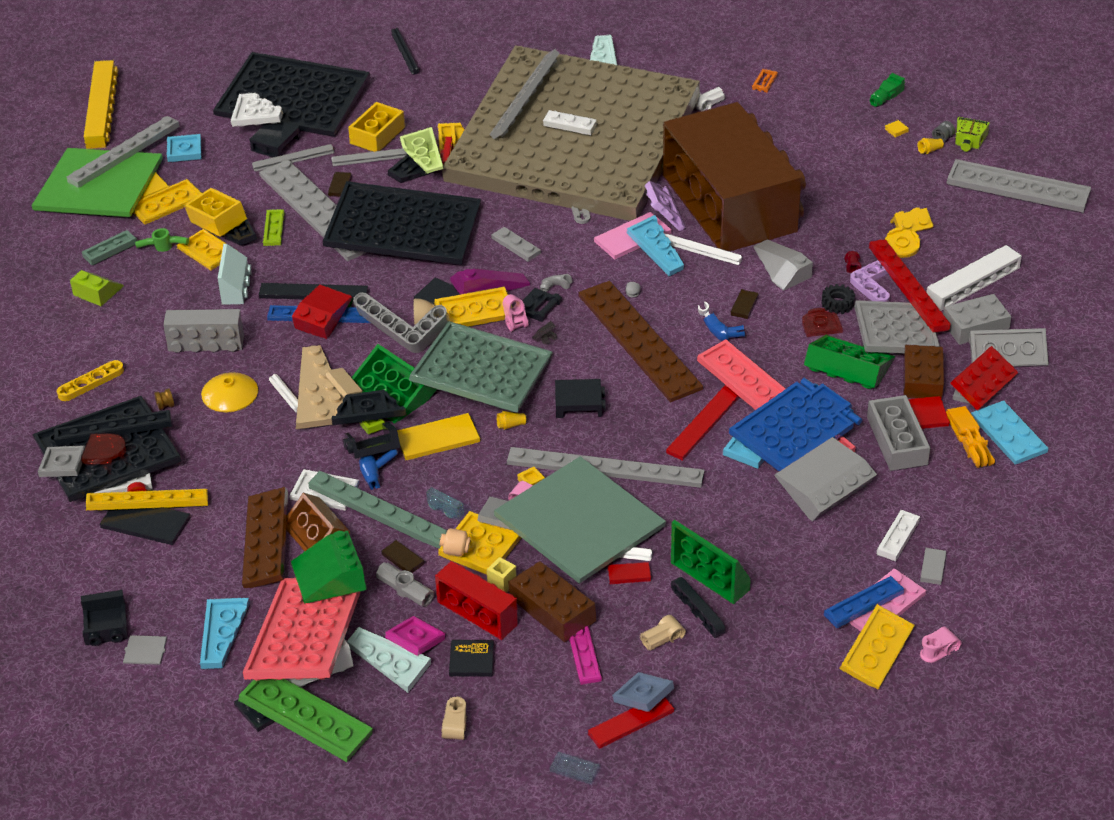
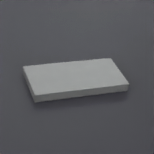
[969,328,1048,367]

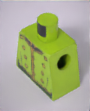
[955,117,990,151]

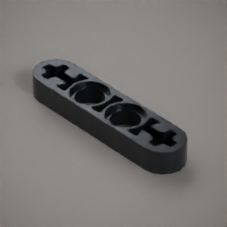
[670,577,725,638]

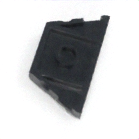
[331,390,406,426]

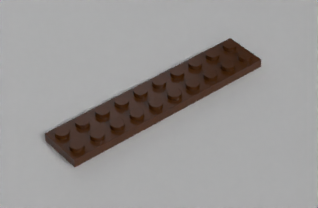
[578,280,703,403]

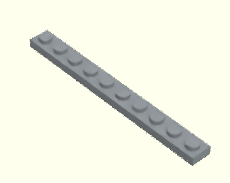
[507,447,704,488]

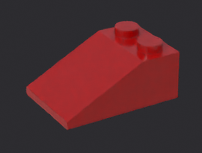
[292,285,352,339]

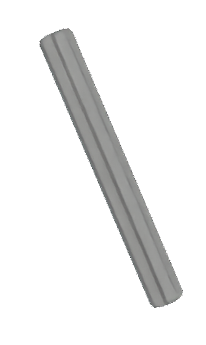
[252,144,334,171]
[332,148,407,166]

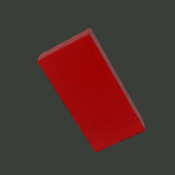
[608,562,651,584]

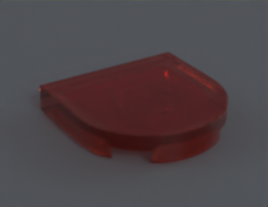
[802,308,843,337]
[81,434,126,464]

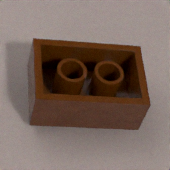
[903,344,944,400]

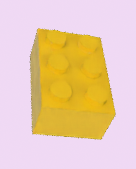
[348,102,405,152]
[184,188,247,237]

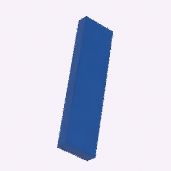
[824,576,904,628]

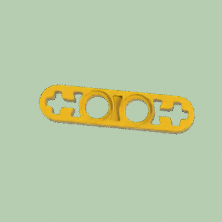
[57,360,124,401]

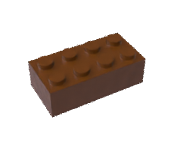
[508,561,596,642]

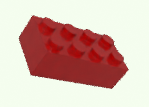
[435,561,518,640]

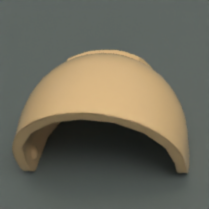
[414,299,434,325]

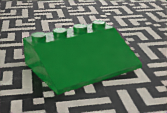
[804,335,896,389]
[351,344,437,424]
[671,520,750,604]
[291,531,366,604]

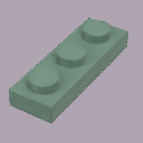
[82,230,137,265]

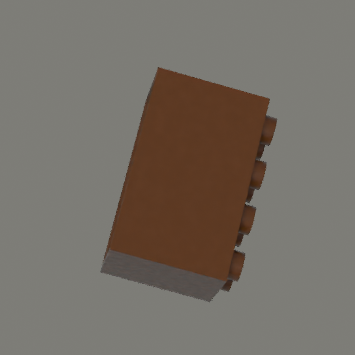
[663,102,806,252]

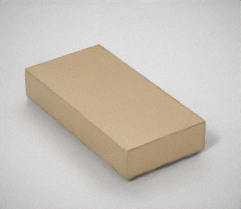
[326,368,362,397]

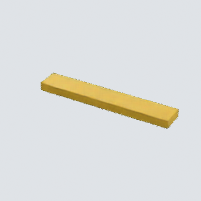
[86,489,208,511]

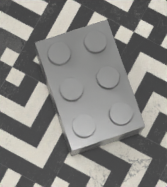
[943,294,1011,345]

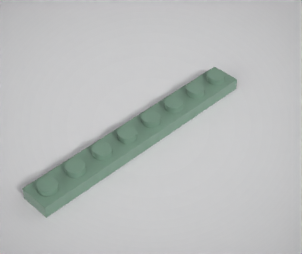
[308,471,447,549]

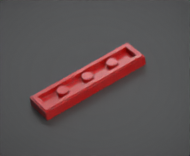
[588,697,674,749]

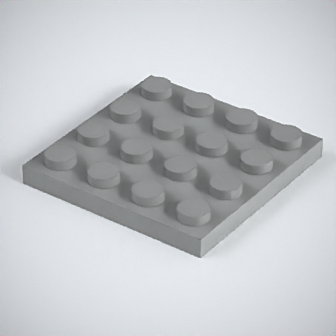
[854,300,940,353]

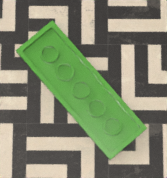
[239,679,373,762]

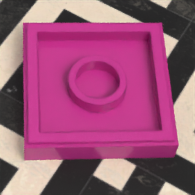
[385,616,445,656]

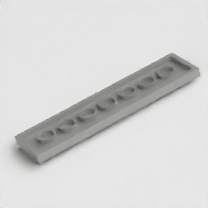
[947,159,1091,213]

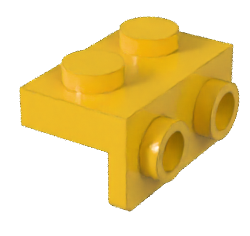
[890,207,933,232]

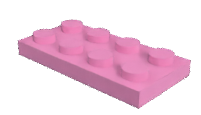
[849,568,926,631]

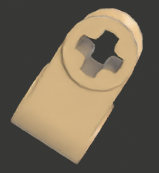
[442,697,466,740]

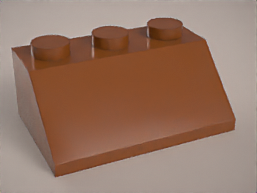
[286,492,350,551]

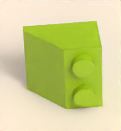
[70,270,124,306]

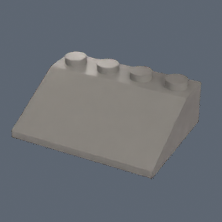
[774,437,877,521]

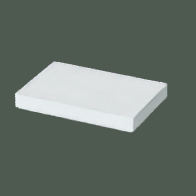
[289,469,359,511]

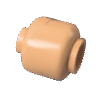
[439,528,471,557]

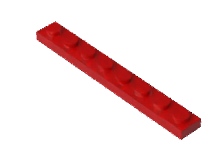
[869,239,951,333]

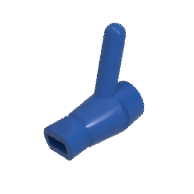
[359,449,398,490]

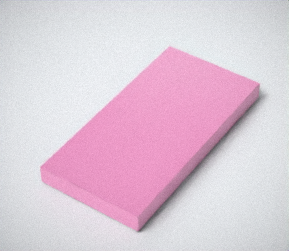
[594,212,671,259]

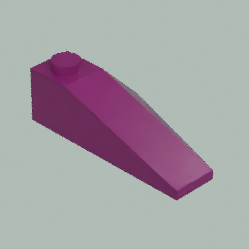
[450,269,530,295]

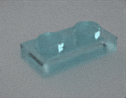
[426,487,464,520]

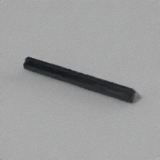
[391,28,419,75]

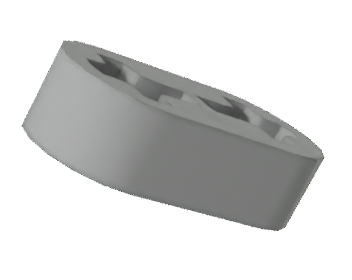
[572,206,590,224]

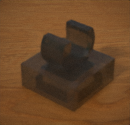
[532,321,557,345]

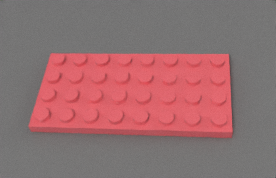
[243,578,361,681]

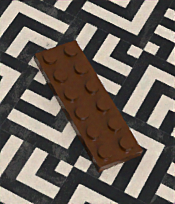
[242,487,288,588]

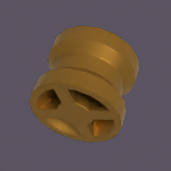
[154,388,174,410]

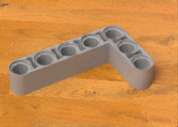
[353,293,450,353]

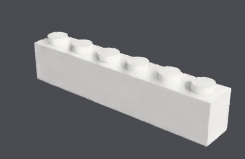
[927,245,1022,311]

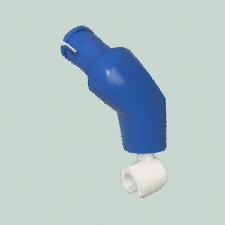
[698,302,745,341]

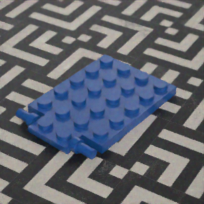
[729,378,862,471]

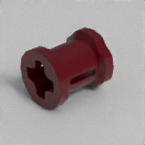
[844,251,862,273]

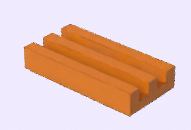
[752,69,778,93]

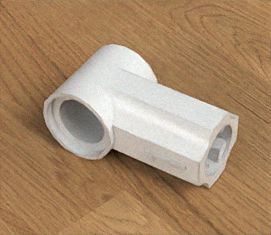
[695,87,725,111]

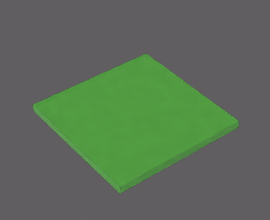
[32,148,163,217]

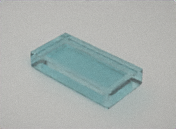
[550,752,600,785]

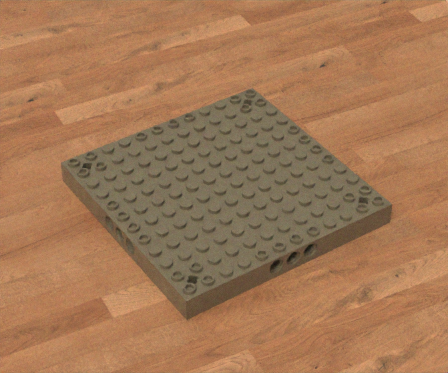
[442,45,700,221]

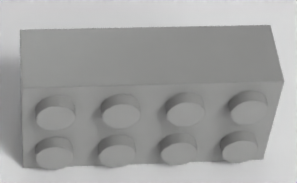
[163,309,244,352]
[867,395,930,471]

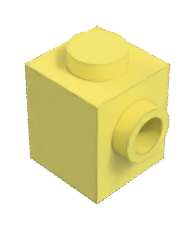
[487,557,516,593]

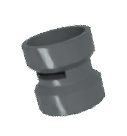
[932,121,955,142]

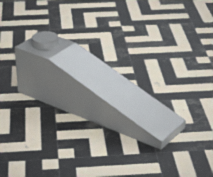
[753,240,813,291]

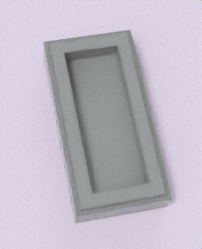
[920,548,946,585]

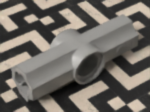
[376,562,434,607]

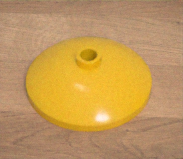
[201,372,258,412]

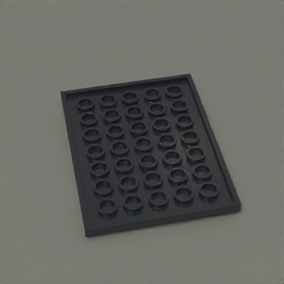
[213,52,370,137]
[323,181,481,265]

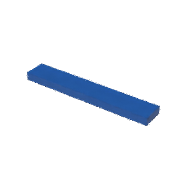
[267,305,377,323]

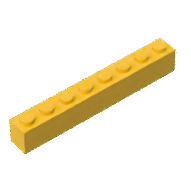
[84,60,118,149]

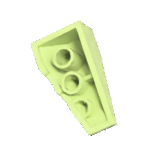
[400,127,444,174]

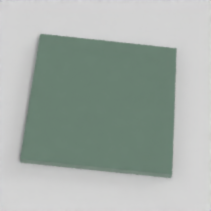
[409,321,553,413]
[494,456,666,584]

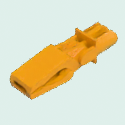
[946,406,995,468]

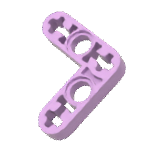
[850,260,890,302]

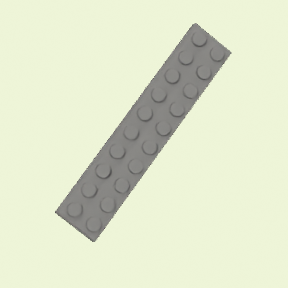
[259,160,366,261]

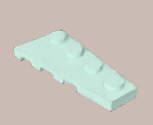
[590,35,617,65]
[347,627,431,692]

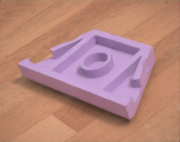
[645,181,685,231]

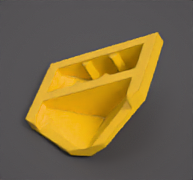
[438,123,464,155]

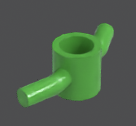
[135,228,189,252]

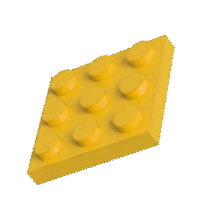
[438,511,521,575]

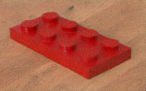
[950,346,1018,411]

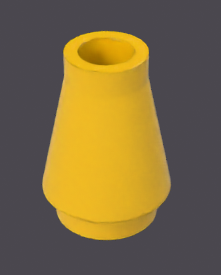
[917,138,944,155]
[496,411,526,430]

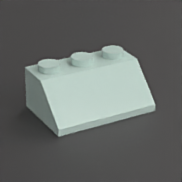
[218,244,252,304]

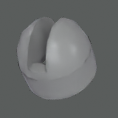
[626,282,641,298]

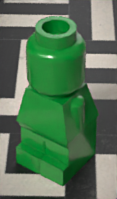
[869,73,905,107]

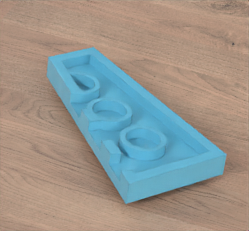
[627,215,684,276]
[200,598,250,669]

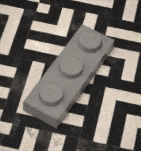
[492,227,541,261]

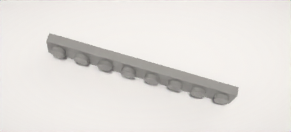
[489,49,559,139]
[67,116,180,188]

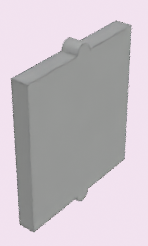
[123,635,167,665]

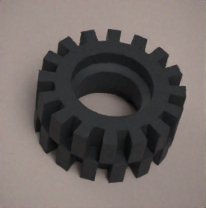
[821,284,855,315]

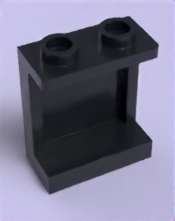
[249,121,300,158]
[555,379,606,418]
[343,422,401,459]
[81,590,128,646]

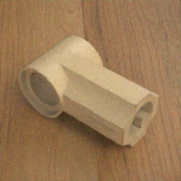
[640,615,686,650]

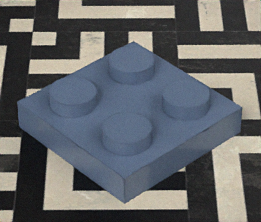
[613,672,674,712]

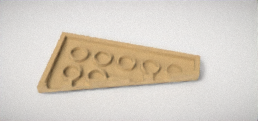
[296,345,344,429]

